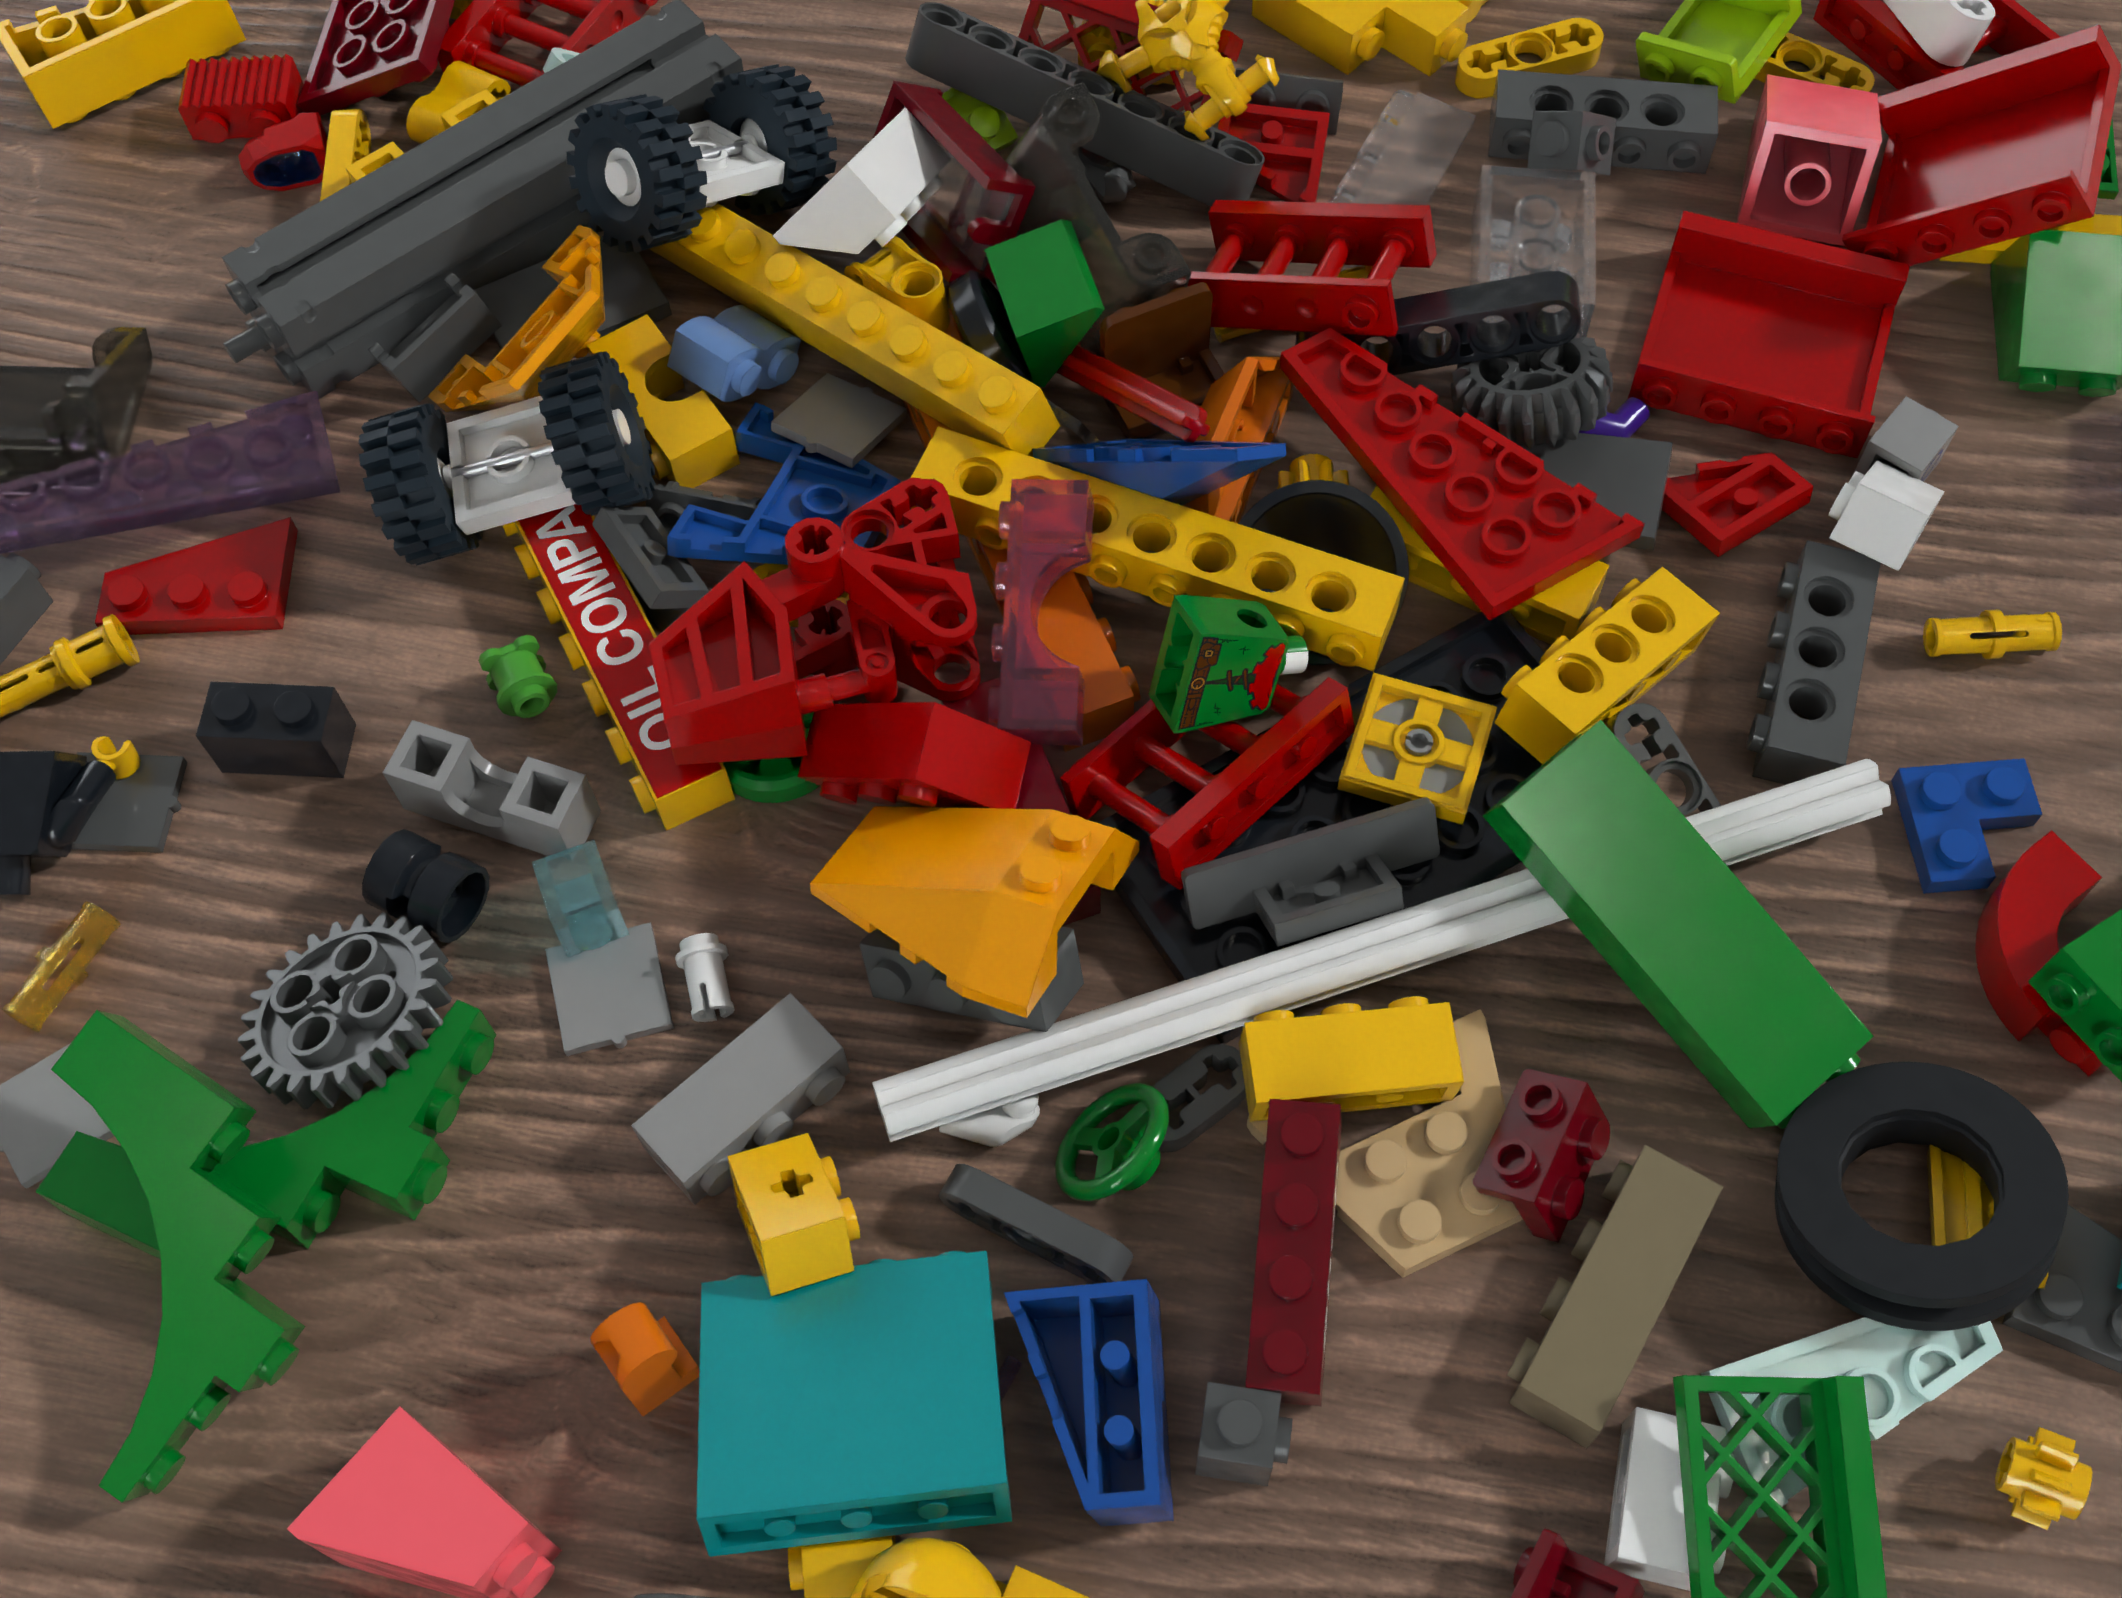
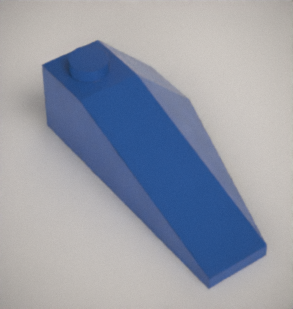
[1033,439,1286,506]

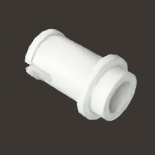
[675,933,735,1022]

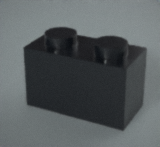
[196,681,356,778]

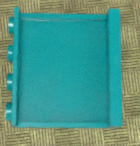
[696,1251,1012,1557]

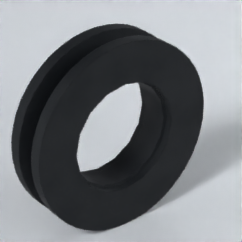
[1775,1062,2069,1331]

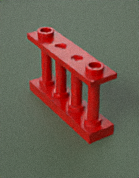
[438,0,658,86]
[1813,0,2061,90]
[1167,200,1437,336]
[1060,677,1355,890]

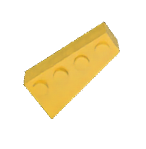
[0,0,246,129]

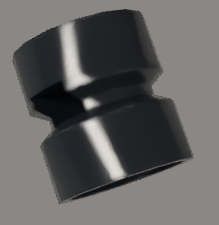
[362,829,490,943]

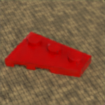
[95,517,298,635]

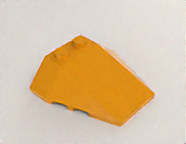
[428,225,605,412]
[810,806,1140,1018]

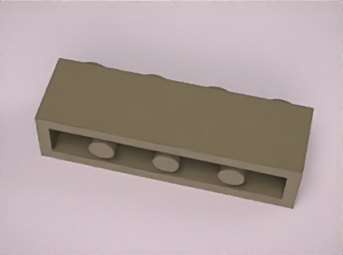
[1507,1145,1723,1449]

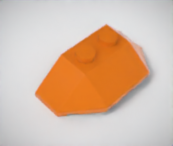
[1183,357,1294,573]

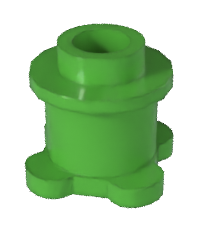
[478,635,557,718]

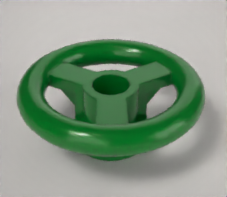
[1055,1083,1169,1201]

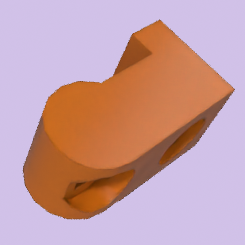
[590,1302,700,1417]

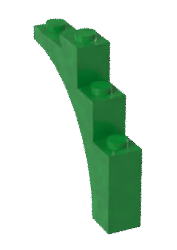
[36,999,496,1259]
[51,1010,306,1503]

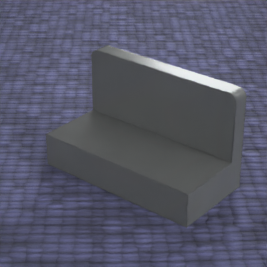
[592,507,709,633]

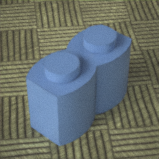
[667,305,801,402]

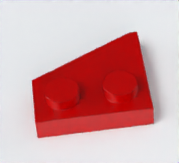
[1218,103,1330,202]
[1662,452,1813,557]

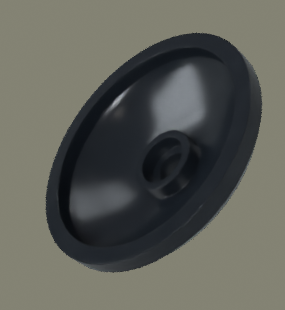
[1238,480,1409,665]

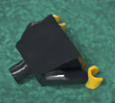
[0,736,141,895]

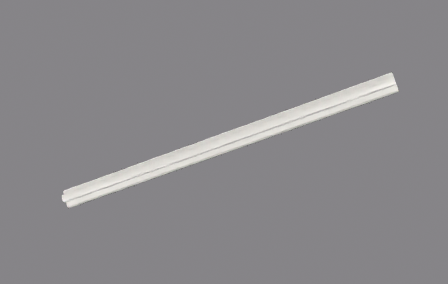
[872,759,1891,1142]

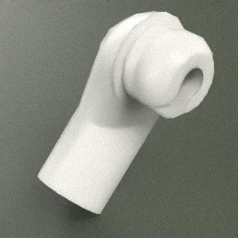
[939,1094,1040,1147]

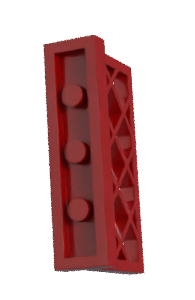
[1018,0,1244,113]

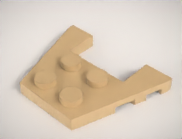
[1247,1009,1523,1278]

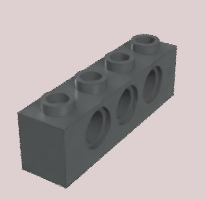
[1488,69,1718,174]
[1746,540,1881,785]

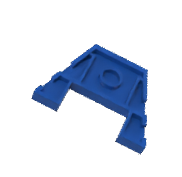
[667,402,901,565]

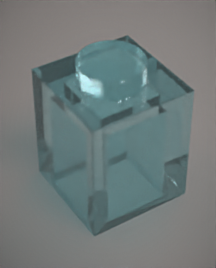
[532,840,630,958]

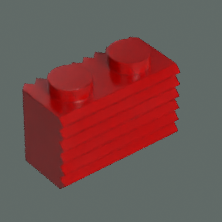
[178,54,304,143]

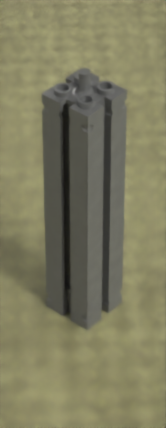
[222,0,744,401]

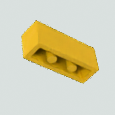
[1239,996,1464,1122]

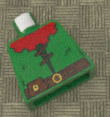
[1148,595,1308,734]

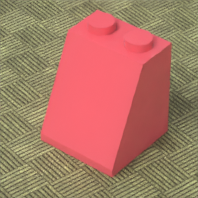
[1736,74,1882,247]
[287,1406,562,1598]

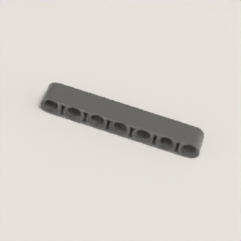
[905,2,1265,206]

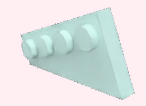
[1700,1317,2003,1518]

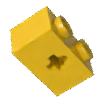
[727,1133,860,1297]

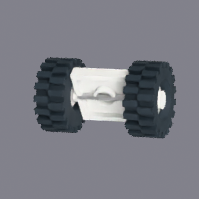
[567,64,837,253]
[358,352,656,566]

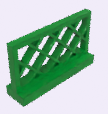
[1673,1375,1887,1598]

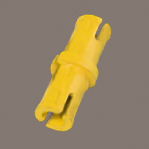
[1923,609,2062,659]

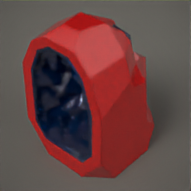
[238,112,328,191]

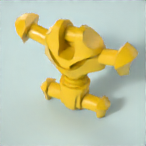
[1098,0,1280,141]

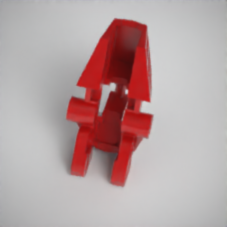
[649,477,981,765]

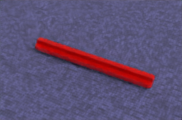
[1056,345,1210,443]

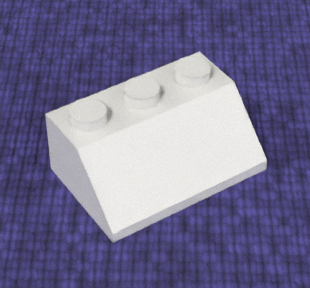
[773,107,951,254]

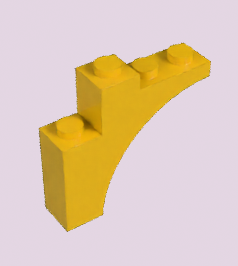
[1251,0,1488,77]

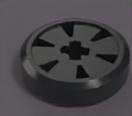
[948,270,1034,384]

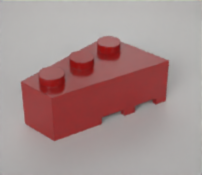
[797,702,1031,809]

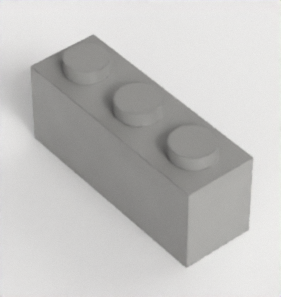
[631,993,850,1205]

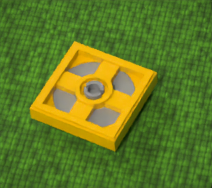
[1337,672,1497,825]

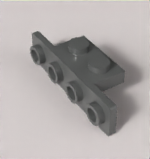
[1181,797,1440,947]

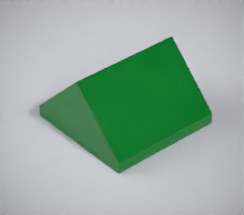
[984,219,1105,387]

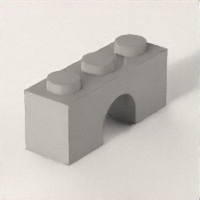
[383,720,601,864]

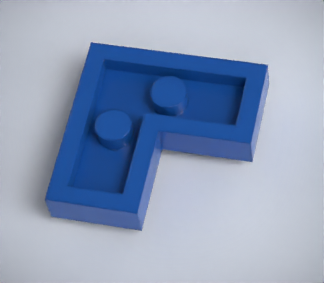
[1891,758,2042,894]

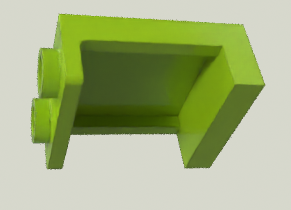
[1635,0,1802,104]

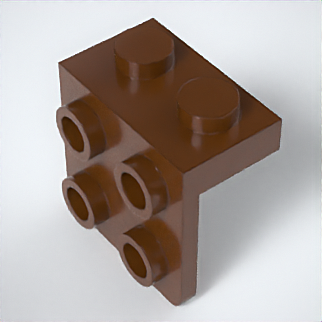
[1100,282,1224,439]

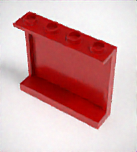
[1842,25,2121,266]
[1627,210,1910,458]

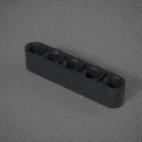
[1295,271,1581,375]

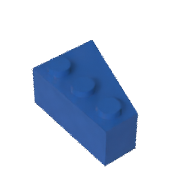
[1004,1279,1174,1526]

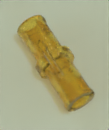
[2,901,121,1032]

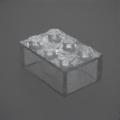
[1470,165,1596,338]

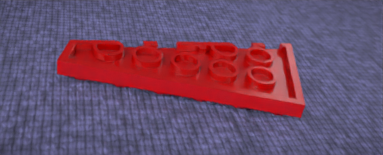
[1279,328,1645,621]

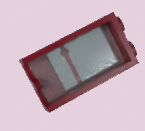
[873,81,1036,286]

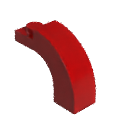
[1975,830,2104,1077]

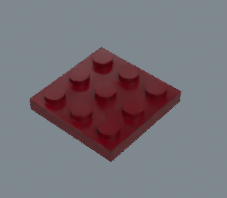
[297,0,455,116]

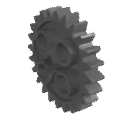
[238,912,453,1110]

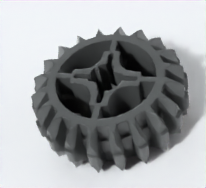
[1451,333,1613,450]

